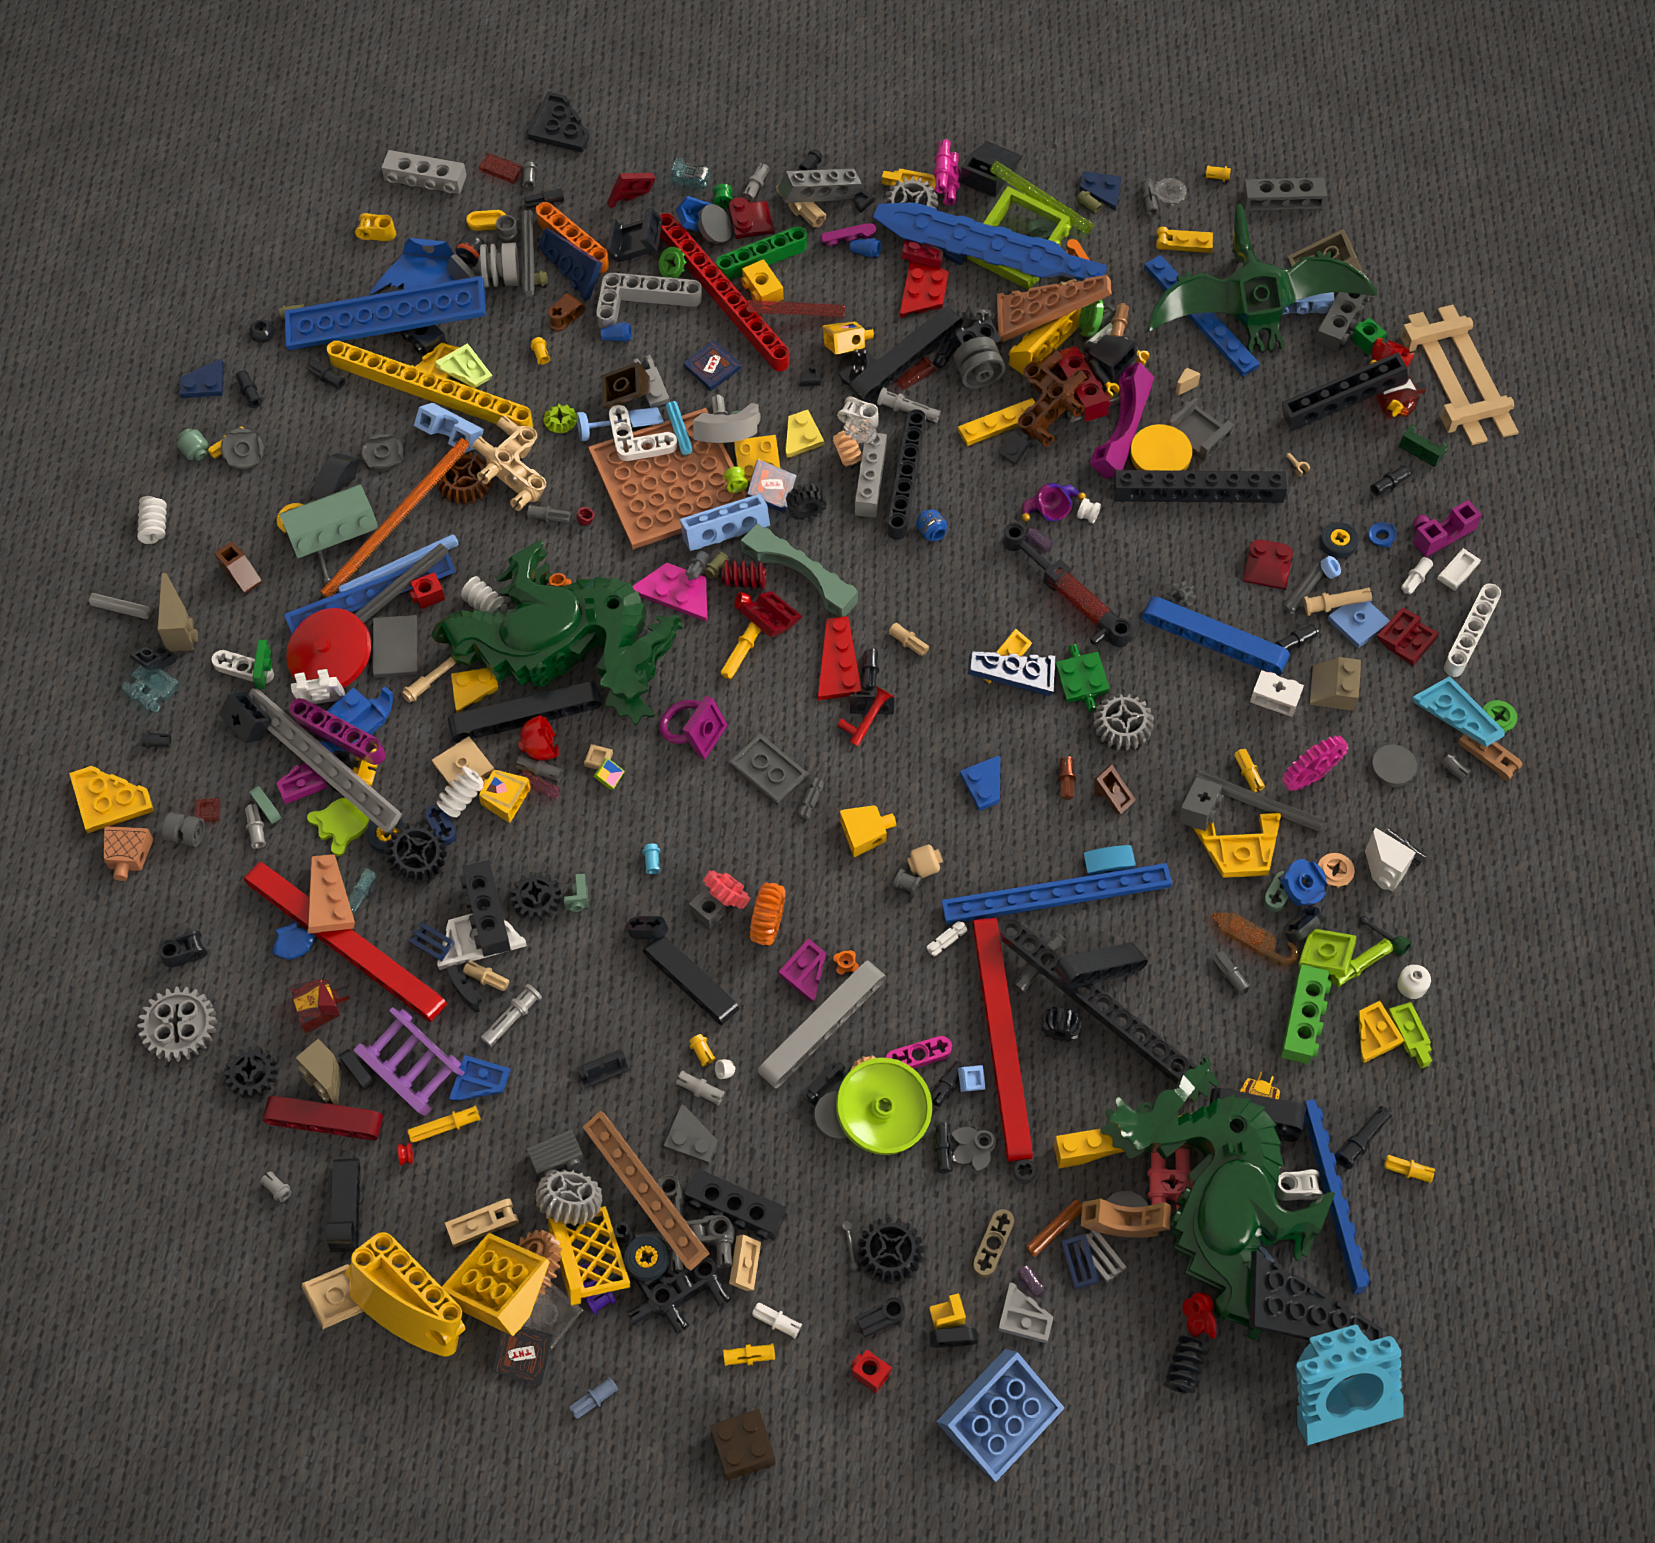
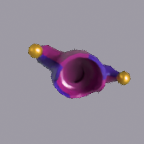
[1021,483,1086,522]

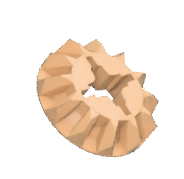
[1318,853,1355,888]

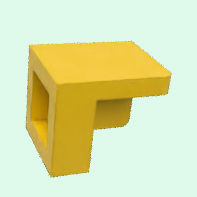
[930,1293,966,1330]

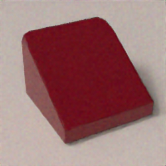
[318,984,340,1015]

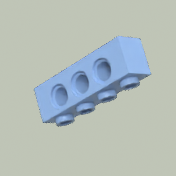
[680,494,770,551]

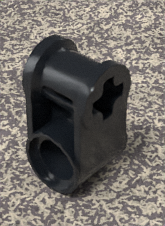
[158,930,207,968]

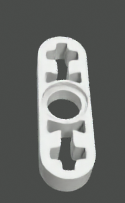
[212,650,274,684]

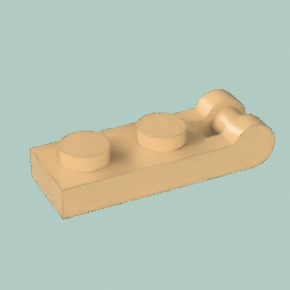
[445,1199,519,1248]

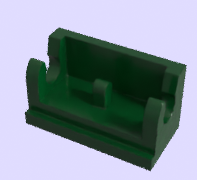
[1399,424,1449,467]

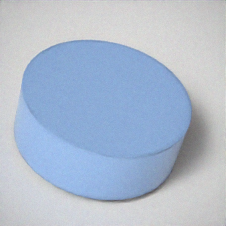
[1321,556,1341,579]

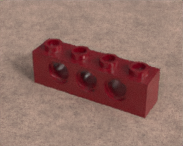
[1054,346,1111,422]

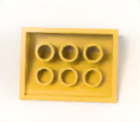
[442,1233,549,1336]

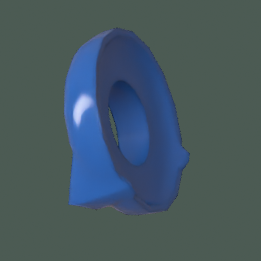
[1369,522,1397,548]

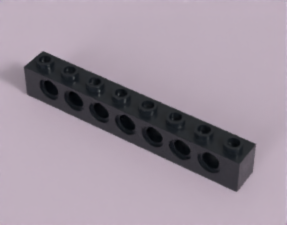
[1113,470,1287,503]

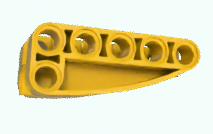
[345,1232,465,1357]

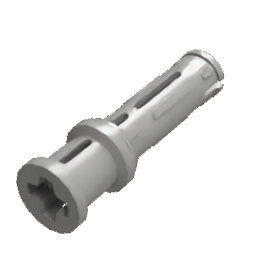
[877,387,941,423]
[480,984,542,1047]

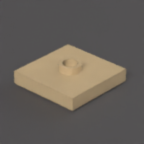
[432,737,494,788]
[301,1264,364,1329]

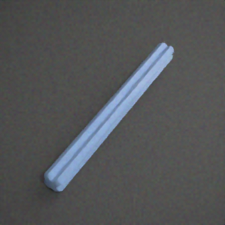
[338,535,458,592]

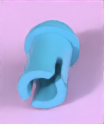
[642,844,661,874]

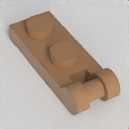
[1457,734,1522,781]

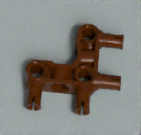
[1018,348,1088,447]

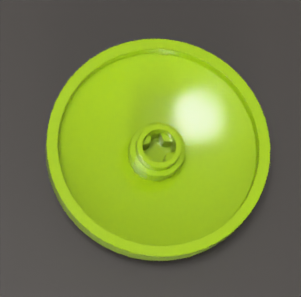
[836,1058,932,1155]

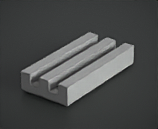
[1078,1231,1126,1283]

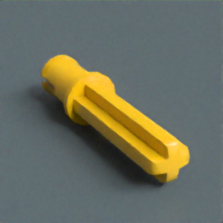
[721,622,761,679]
[408,1106,481,1143]

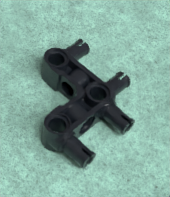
[601,1252,732,1334]

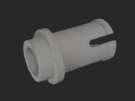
[260,1172,291,1202]

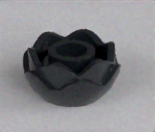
[249,319,275,343]

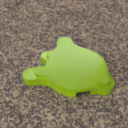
[307,798,369,856]

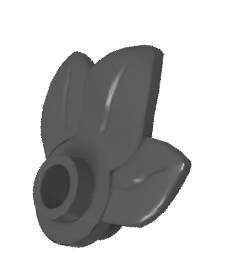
[951,1127,996,1171]

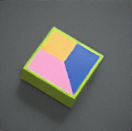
[593,758,625,790]

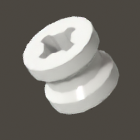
[1077,498,1101,524]

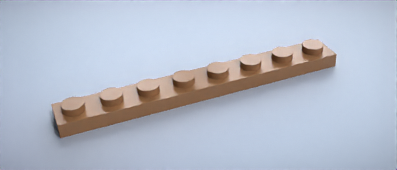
[583,1111,710,1270]

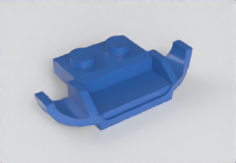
[320,687,393,753]

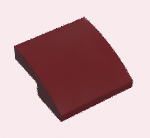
[740,591,803,638]
[1377,607,1439,666]

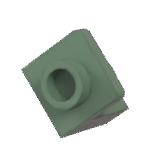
[564,873,589,912]

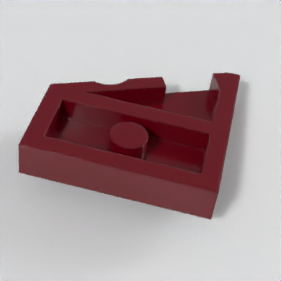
[607,172,656,208]
[901,239,944,269]

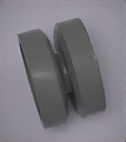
[953,337,1005,389]

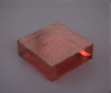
[195,798,220,822]

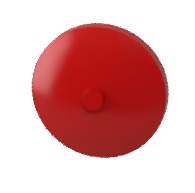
[286,608,371,688]

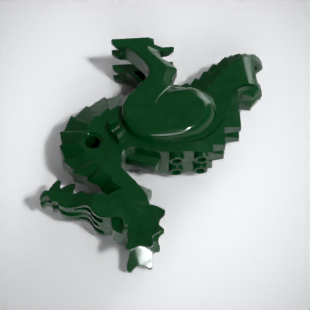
[431,539,683,726]
[1100,1057,1335,1341]

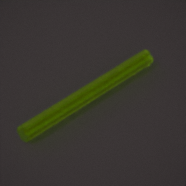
[990,161,1094,234]

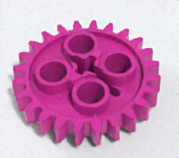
[1282,736,1349,791]

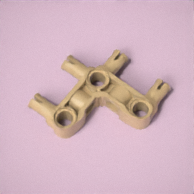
[472,415,546,511]

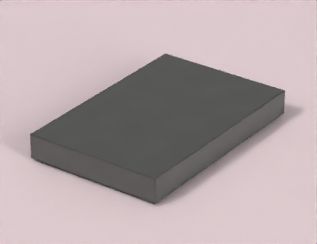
[373,615,418,678]
[729,733,809,806]

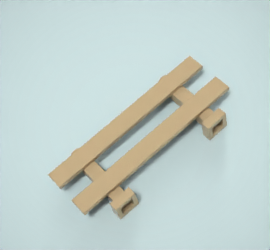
[1400,305,1519,445]

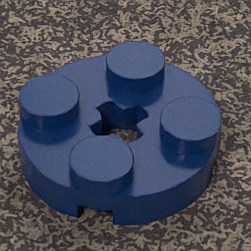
[1280,859,1327,906]

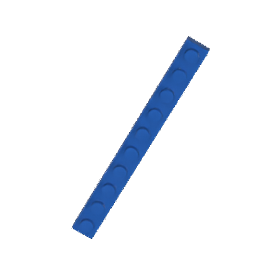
[941,863,1172,925]

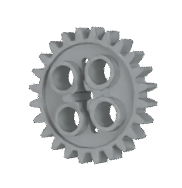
[138,987,218,1062]

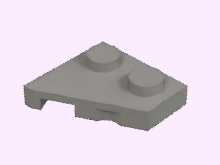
[998,1282,1053,1343]

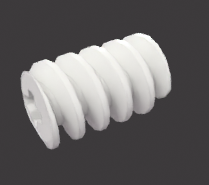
[137,496,167,544]
[461,576,507,614]
[437,766,484,817]

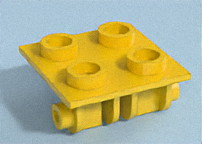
[734,435,780,481]

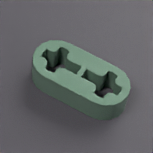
[1028,218,1058,238]
[249,786,281,824]
[1264,871,1289,912]

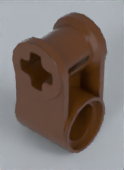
[548,293,585,332]

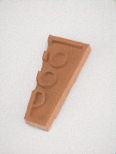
[308,854,355,933]

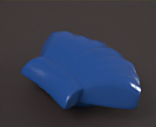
[272,921,315,960]

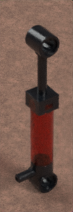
[1003,522,1132,647]

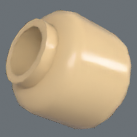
[907,844,943,878]

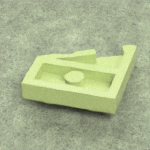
[435,343,492,388]

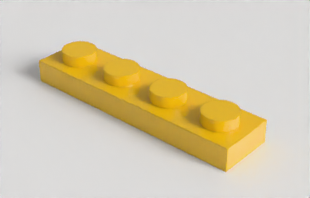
[958,398,1035,446]

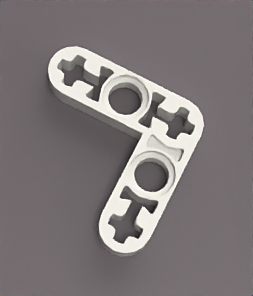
[609,405,677,461]

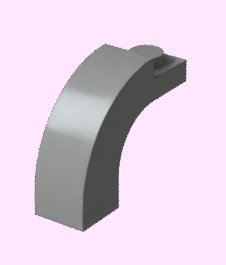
[693,403,761,443]

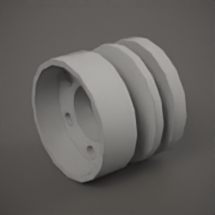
[479,243,520,288]

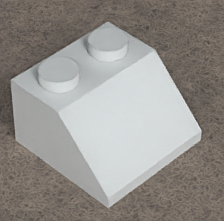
[1365,828,1416,892]

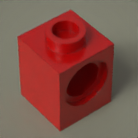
[409,572,445,609]
[851,1350,892,1394]

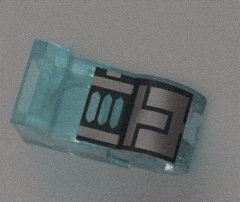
[671,157,711,189]

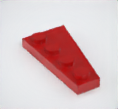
[818,616,862,700]

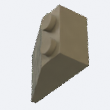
[1288,229,1363,272]
[158,573,198,651]

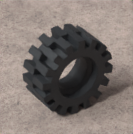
[786,484,827,520]

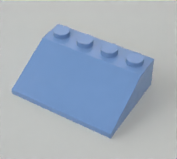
[936,1349,1064,1482]

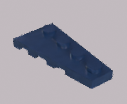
[539,228,603,300]

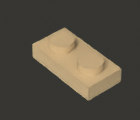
[729,1235,761,1291]

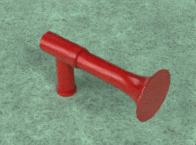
[838,685,895,746]

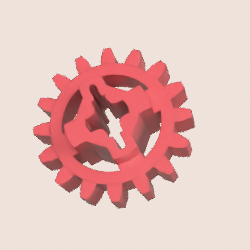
[703,870,750,909]

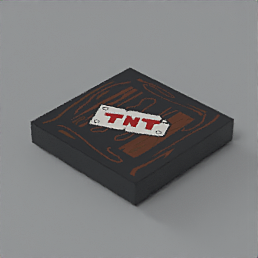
[492,1326,553,1385]

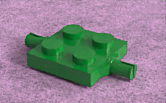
[1056,644,1110,712]

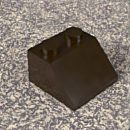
[601,362,651,409]

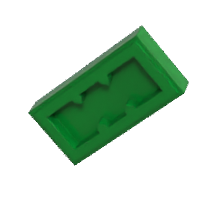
[252,640,272,689]

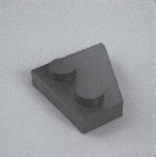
[664,1104,718,1165]

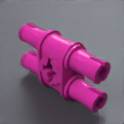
[933,139,961,206]

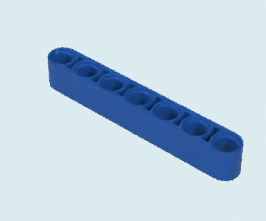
[1142,597,1290,675]

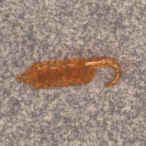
[1213,911,1298,966]

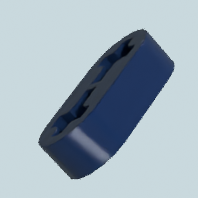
[425,805,456,845]

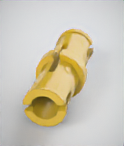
[723,1343,775,1366]

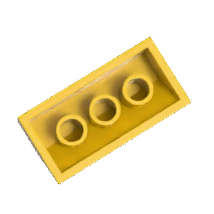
[1009,308,1081,376]

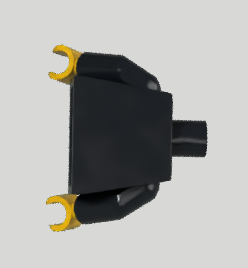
[1084,335,1149,399]

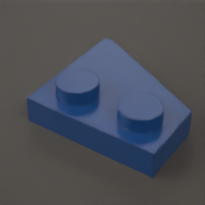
[960,756,1000,811]
[449,1055,511,1101]

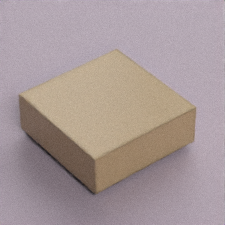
[584,744,613,770]

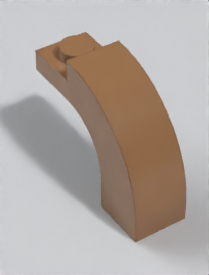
[1081,1198,1171,1238]

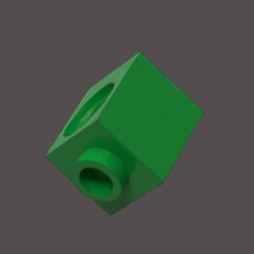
[1351,318,1387,355]

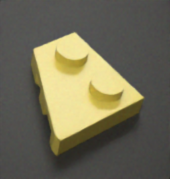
[786,410,824,458]

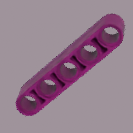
[289,698,386,765]

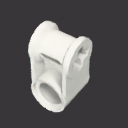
[837,396,879,430]
[1275,1170,1323,1201]

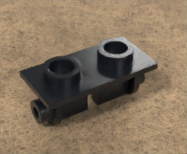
[850,692,895,715]
[576,1049,629,1089]
[801,1062,848,1107]

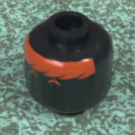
[455,234,484,264]

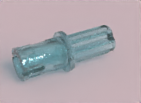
[348,868,378,914]

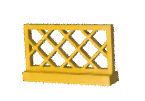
[548,1206,630,1306]

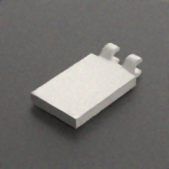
[291,669,345,704]

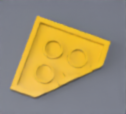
[69,766,154,833]

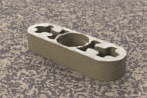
[973,1209,1014,1278]

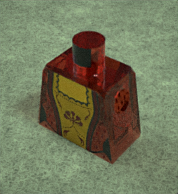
[290,979,350,1033]

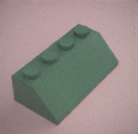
[279,484,379,558]

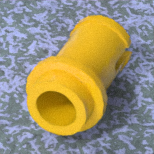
[1205,166,1231,182]
[530,337,550,365]
[690,1034,716,1066]

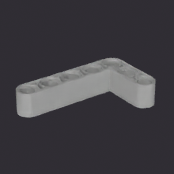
[597,273,702,329]

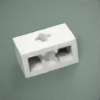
[1250,670,1304,717]

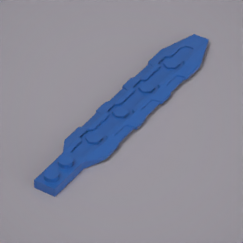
[873,203,1107,282]

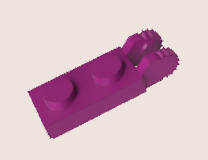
[819,223,876,247]

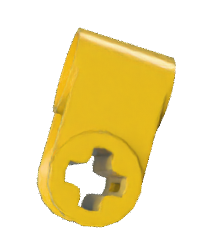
[355,213,396,241]

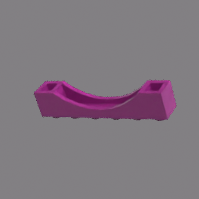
[1090,362,1154,479]

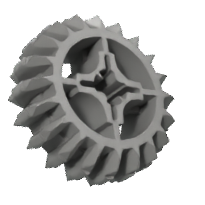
[884,176,938,210]
[1093,693,1154,751]
[535,1169,602,1226]

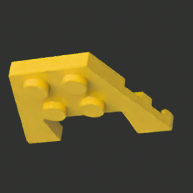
[1193,813,1281,878]

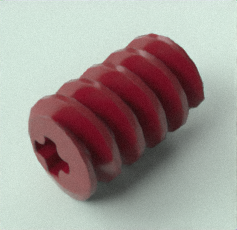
[722,560,767,590]

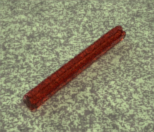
[746,300,846,317]

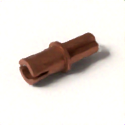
[1058,756,1076,800]

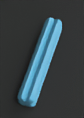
[666,401,693,455]

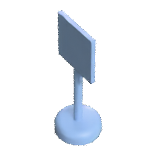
[577,407,664,442]

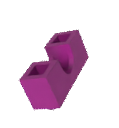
[1412,500,1482,557]

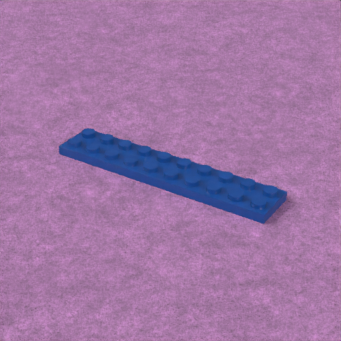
[285,276,486,350]

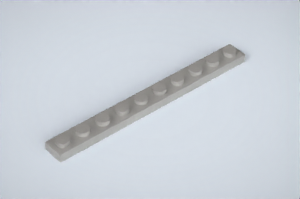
[249,688,402,833]

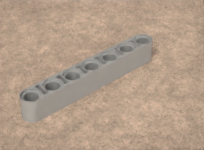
[757,961,886,1089]

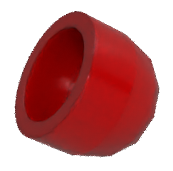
[734,592,752,610]

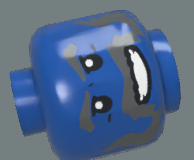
[916,509,948,541]

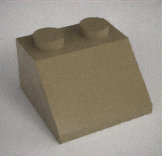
[1310,657,1361,711]

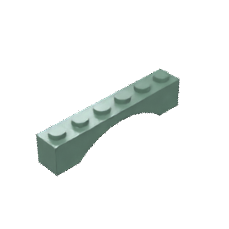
[741,524,858,617]

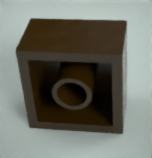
[710,1408,776,1481]

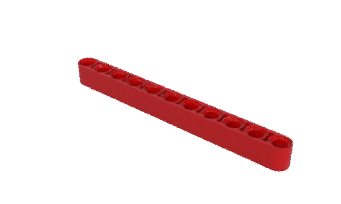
[659,213,789,371]
[243,861,447,1022]
[973,918,1033,1162]

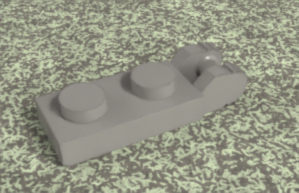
[633,355,670,408]

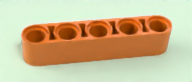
[536,202,609,274]

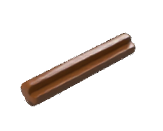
[1026,1200,1082,1257]

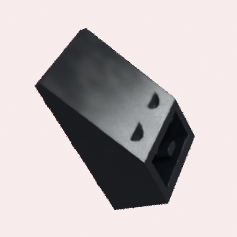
[960,141,1022,198]

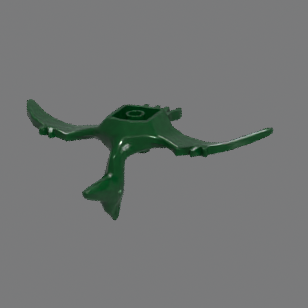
[1147,204,1377,353]

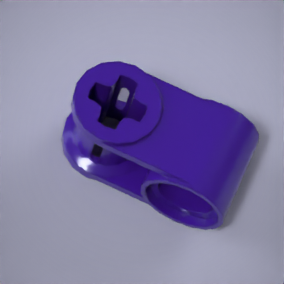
[580,1264,616,1315]

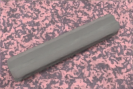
[89,593,152,619]

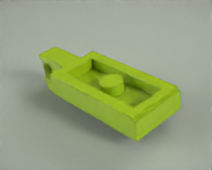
[1388,1002,1432,1069]

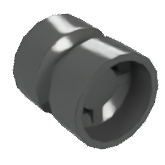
[162,812,205,847]

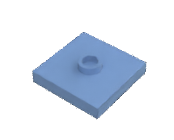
[1328,601,1390,648]

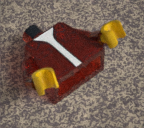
[1368,360,1426,420]

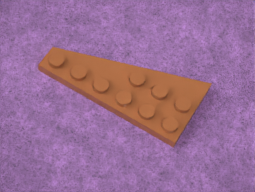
[997,275,1112,342]

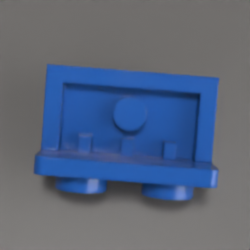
[675,196,711,233]

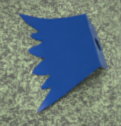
[370,238,455,295]

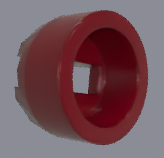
[576,507,595,526]

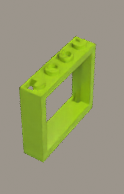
[967,186,1072,290]

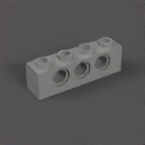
[382,150,467,194]
[855,432,887,518]

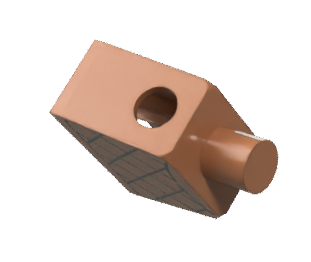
[104,826,153,881]

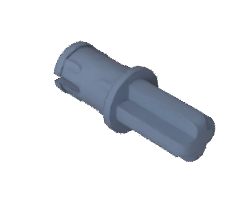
[569,1377,619,1419]

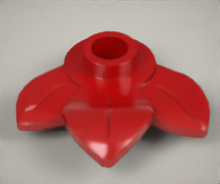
[1182,1292,1216,1339]

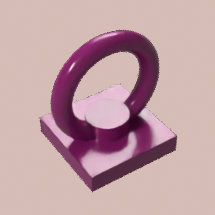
[659,696,728,759]

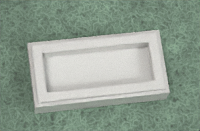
[1437,548,1481,591]

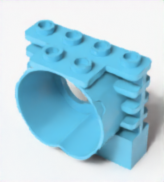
[1296,1325,1404,1445]

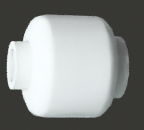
[1397,965,1431,999]

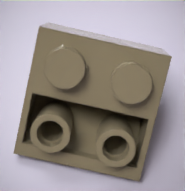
[296,1039,342,1105]

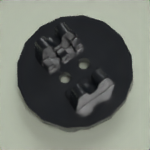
[838,349,876,385]

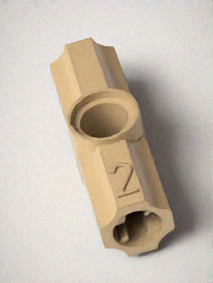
[776,181,826,228]

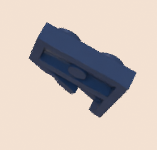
[179,359,224,398]

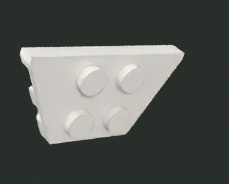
[437,909,527,970]

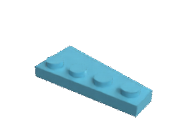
[1413,676,1504,747]

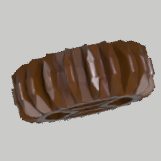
[436,452,493,506]

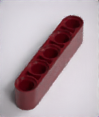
[262,1096,383,1141]

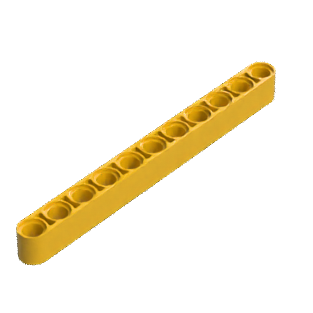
[327,341,533,428]

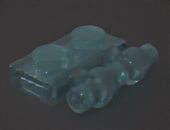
[122,665,181,712]

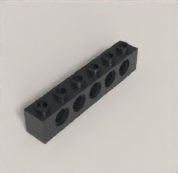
[1282,352,1408,431]

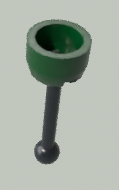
[1359,916,1412,957]

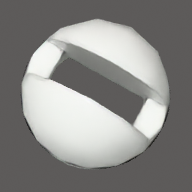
[715,1059,735,1079]

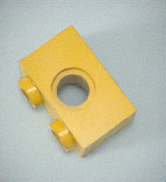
[741,259,783,309]

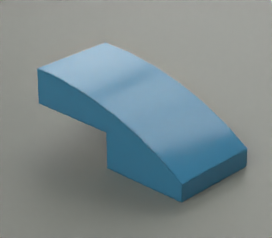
[1084,845,1136,876]

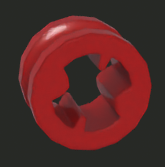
[398,1143,413,1166]

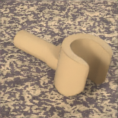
[1286,453,1310,477]

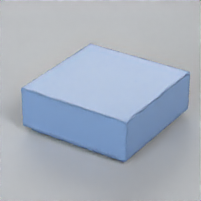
[958,1065,986,1092]

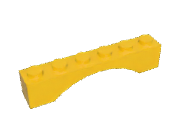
[1054,1115,1190,1168]

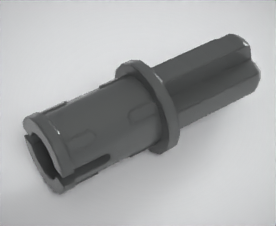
[527,505,571,523]
[685,551,709,581]
[1213,951,1250,995]

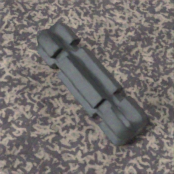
[798,778,824,820]

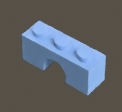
[414,403,484,453]

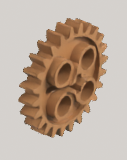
[515,1230,562,1302]

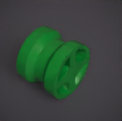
[713,184,733,209]

